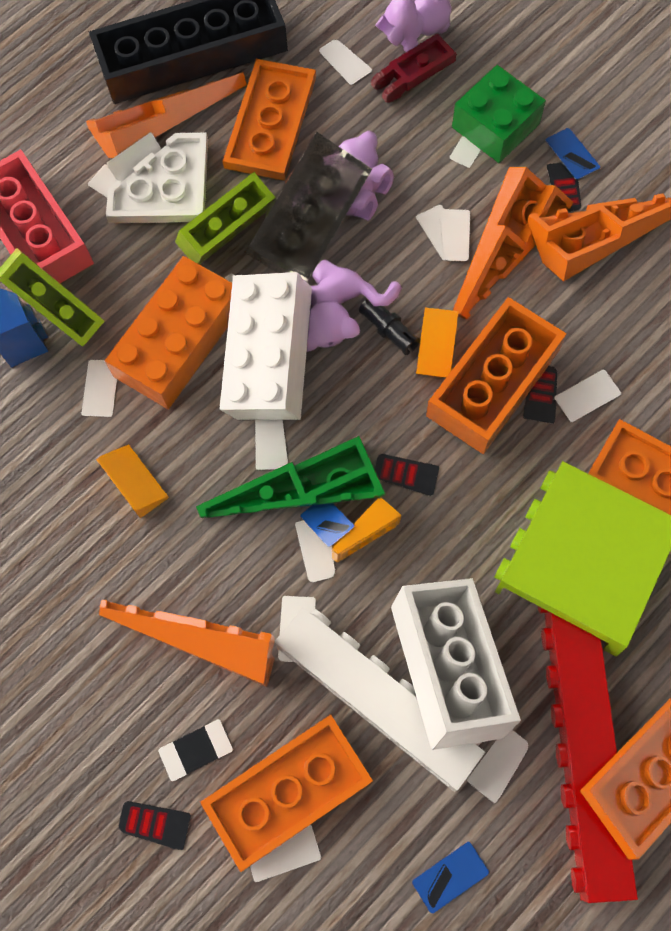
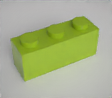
[175,172,276,265]
[0,248,104,347]

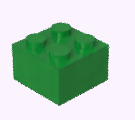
[452,65,546,163]

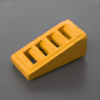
[332,498,401,562]

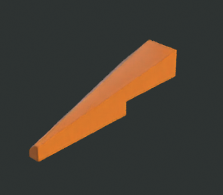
[86,72,247,158]
[452,167,573,319]
[528,194,671,282]
[99,600,275,687]

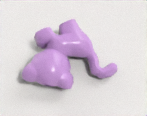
[375,0,452,52]
[292,130,394,221]
[307,259,402,352]

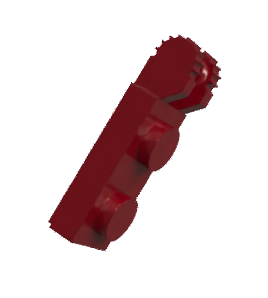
[370,34,457,103]

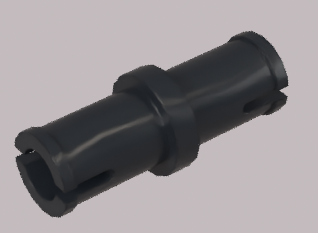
[359,299,420,355]

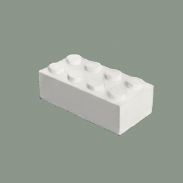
[220,272,312,420]
[391,578,521,750]

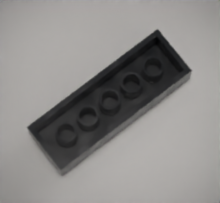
[88,0,288,104]

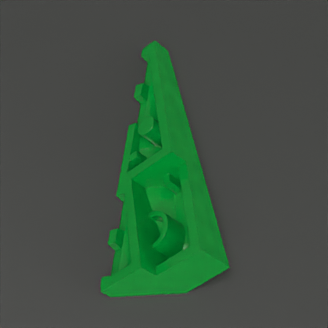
[196,436,386,518]

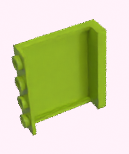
[494,461,671,657]

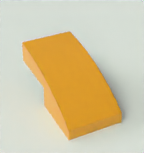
[416,307,458,378]

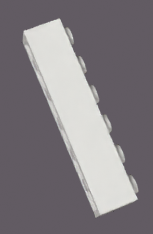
[274,607,485,792]

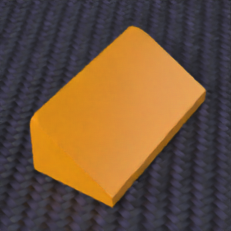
[96,444,169,519]

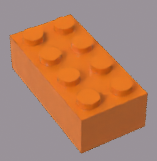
[104,256,232,410]
[426,297,567,455]

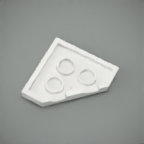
[106,132,208,223]

